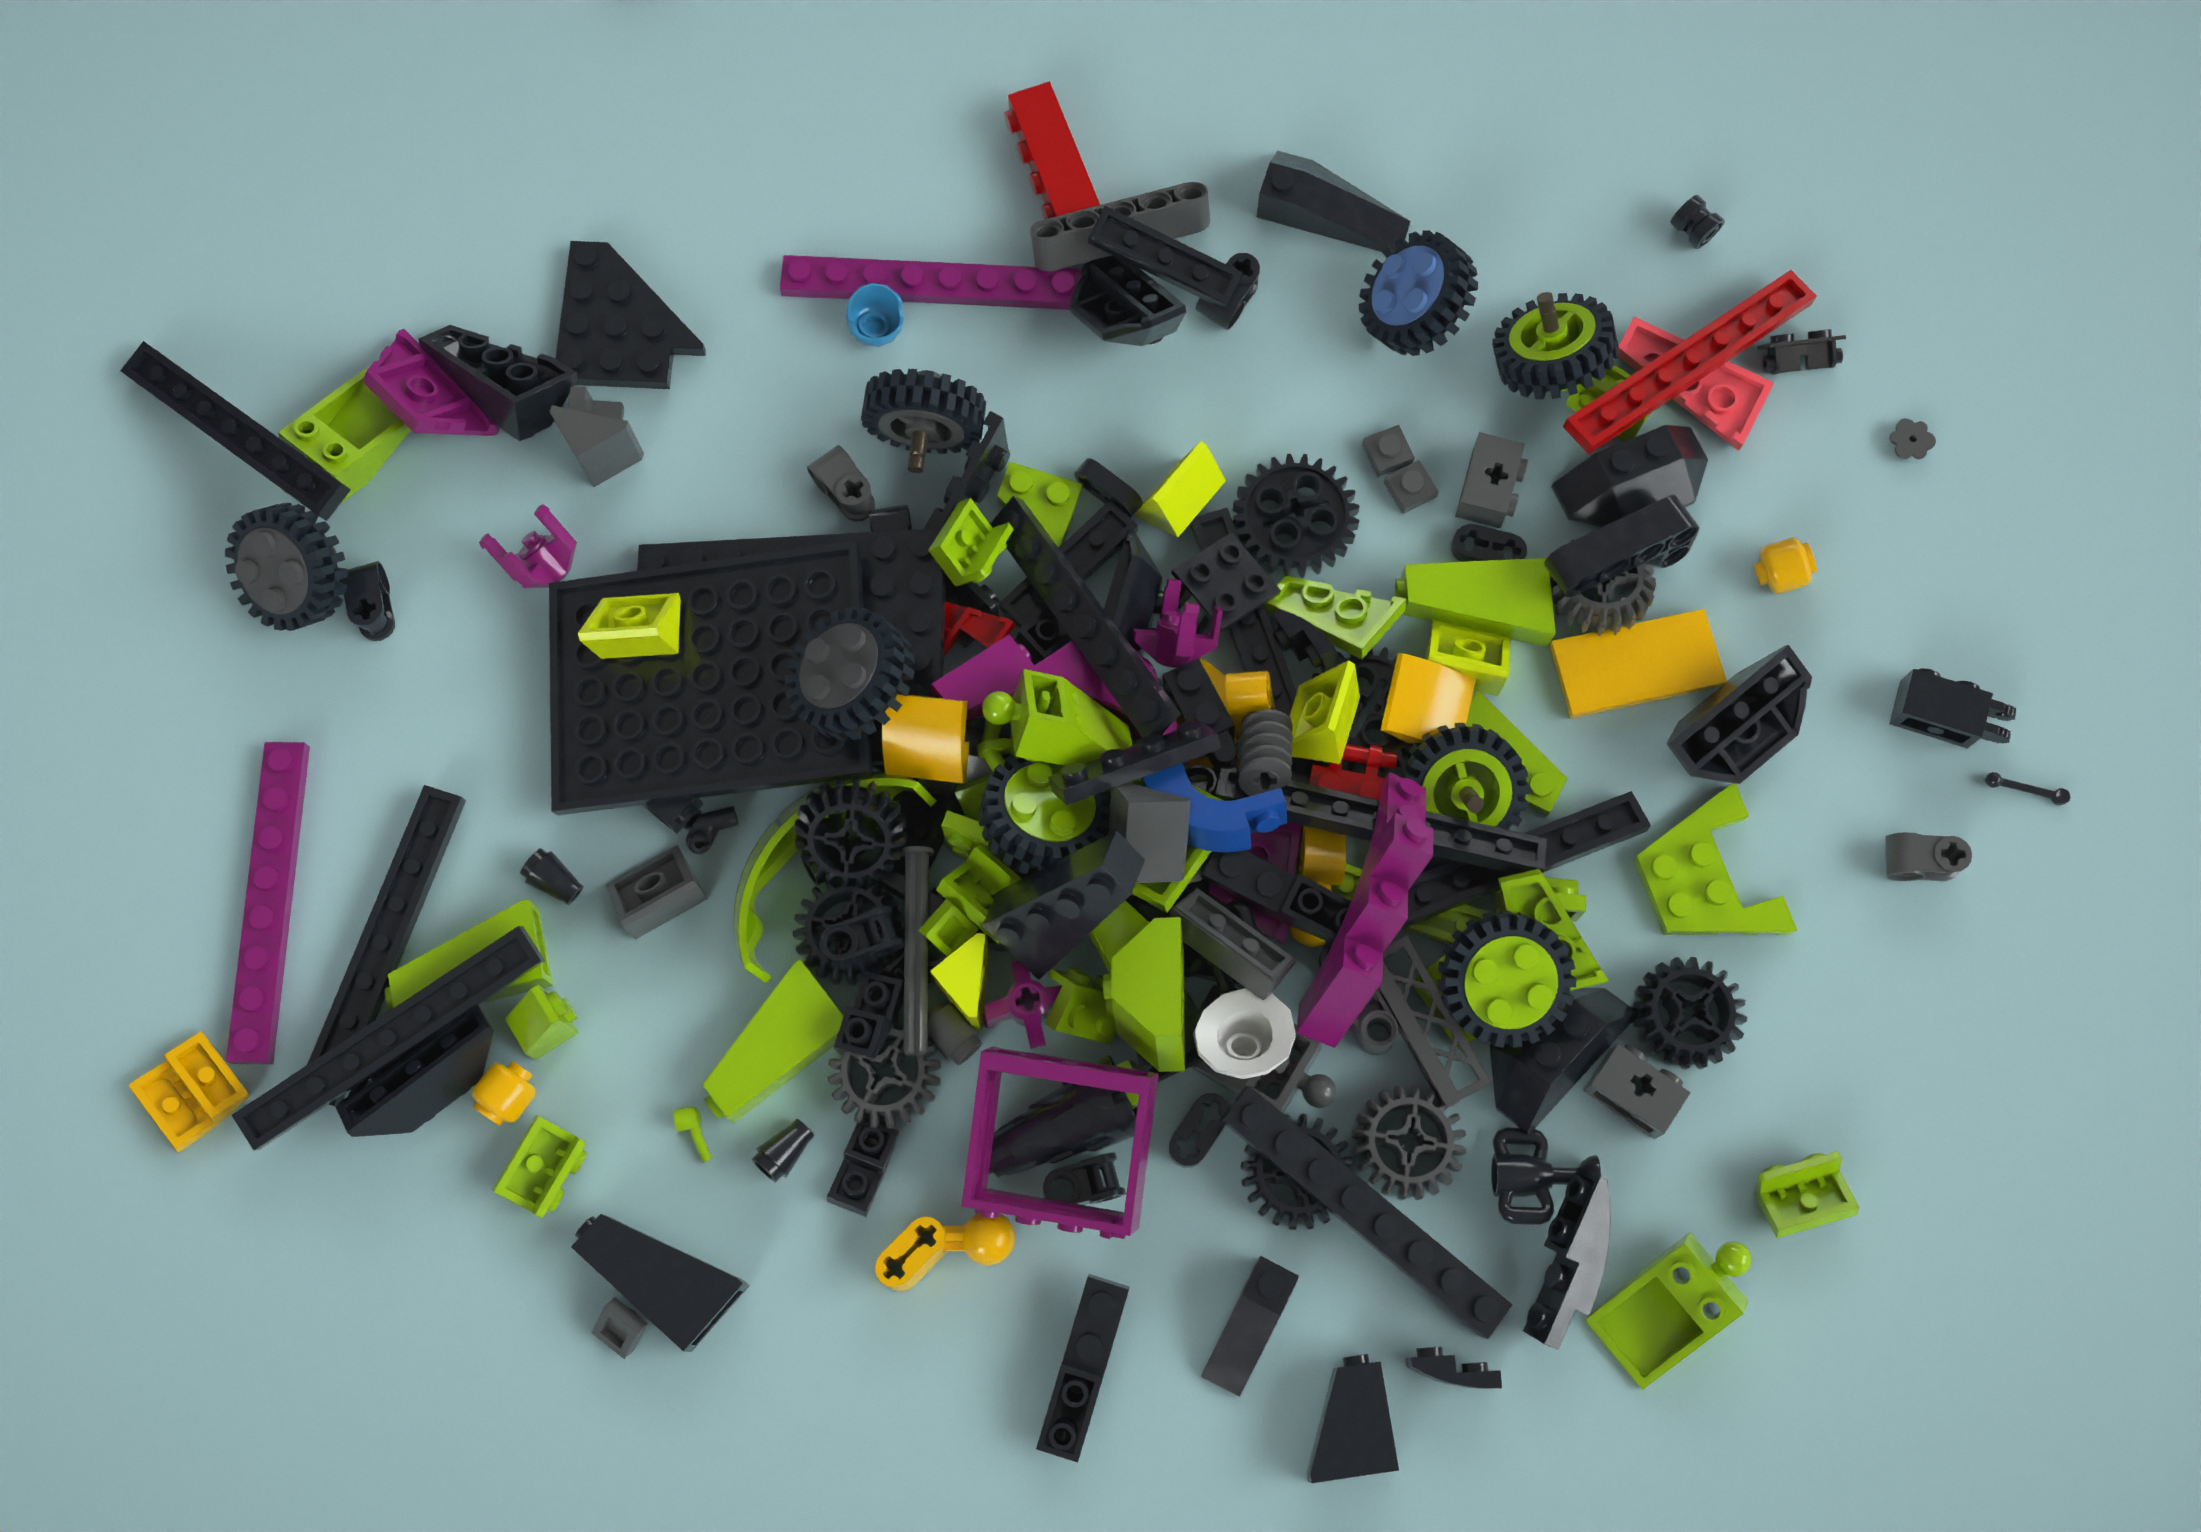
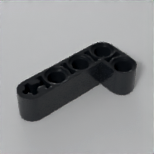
[1544,495,1699,597]

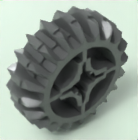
[1549,534,1656,636]
[828,1017,941,1129]
[1351,1085,1467,1200]

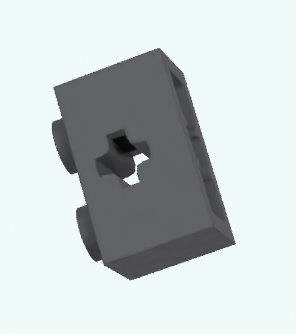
[1455,432,1528,528]
[1583,1044,1691,1139]

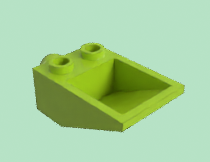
[278,368,411,504]
[982,669,1133,766]
[1585,1232,1752,1390]

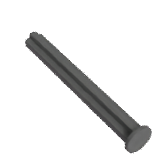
[902,846,934,1056]

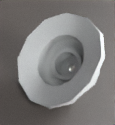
[1193,988,1296,1079]

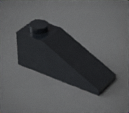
[1201,1256,1299,1397]

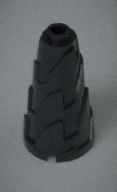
[989,1055,1137,1177]

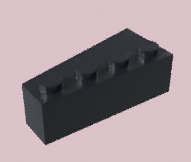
[982,831,1145,980]

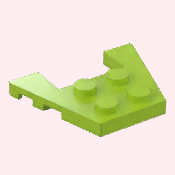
[1633,784,1797,935]

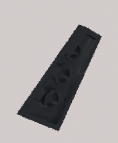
[924,411,1010,529]

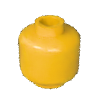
[1753,537,1817,594]
[472,1061,536,1126]

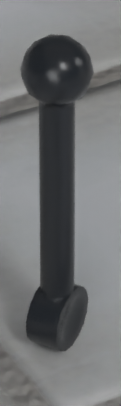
[1985,772,2071,806]

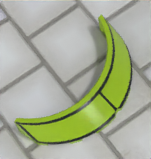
[733,772,936,984]

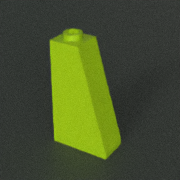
[1395,558,1556,646]
[385,899,553,1010]
[702,959,844,1123]

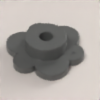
[1889,418,1936,460]

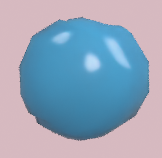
[846,283,904,347]

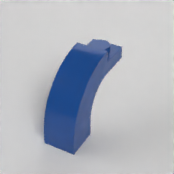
[1141,763,1287,852]

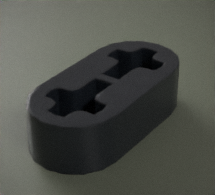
[1074,458,1143,518]
[1451,524,1527,562]
[1169,1093,1229,1168]

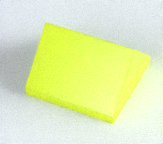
[1134,441,1226,537]
[578,593,681,659]
[1424,620,1511,696]
[1289,660,1360,764]
[930,933,990,1031]

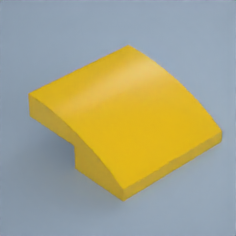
[1381,653,1476,743]
[882,694,970,783]
[128,1031,250,1153]

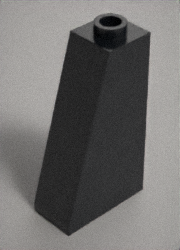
[571,1214,750,1352]

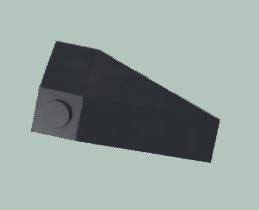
[1256,151,1411,252]
[419,325,578,441]

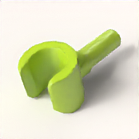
[673,1107,712,1163]

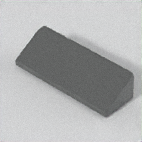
[1169,887,1296,1000]

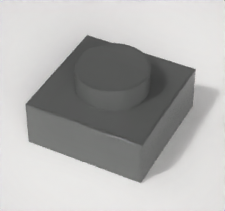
[1362,425,1415,477]
[1384,460,1439,514]
[592,1297,648,1359]

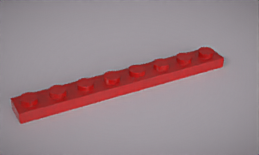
[1563,270,1817,455]

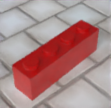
[1004,81,1100,219]

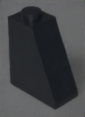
[1307,1354,1399,1483]

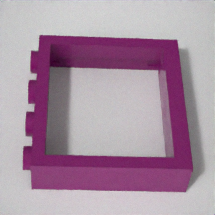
[961,1047,1159,1239]

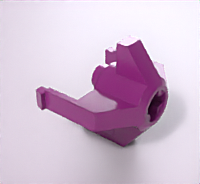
[479,504,577,588]
[1132,579,1223,668]
[982,961,1062,1049]

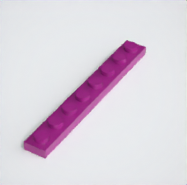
[780,255,1082,310]
[226,742,310,1064]

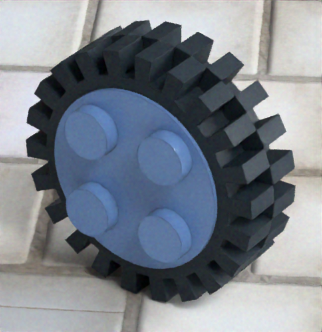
[1358,230,1478,356]

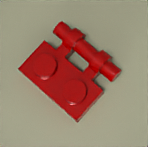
[1309,744,1398,800]

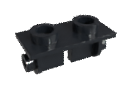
[1757,329,1846,375]

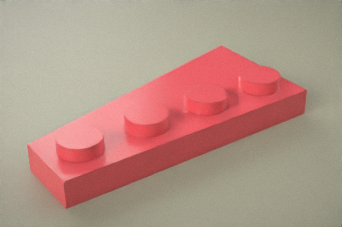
[1618,317,1774,451]

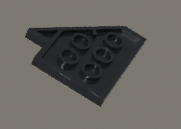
[555,241,706,389]

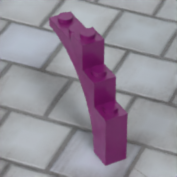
[927,634,1190,767]
[1296,772,1433,1048]

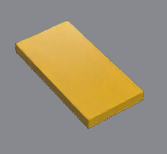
[1549,609,1727,719]

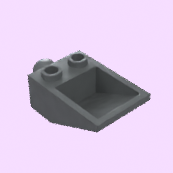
[1191,985,1336,1114]

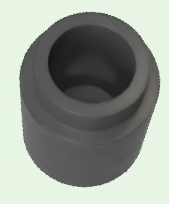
[928,1003,983,1066]

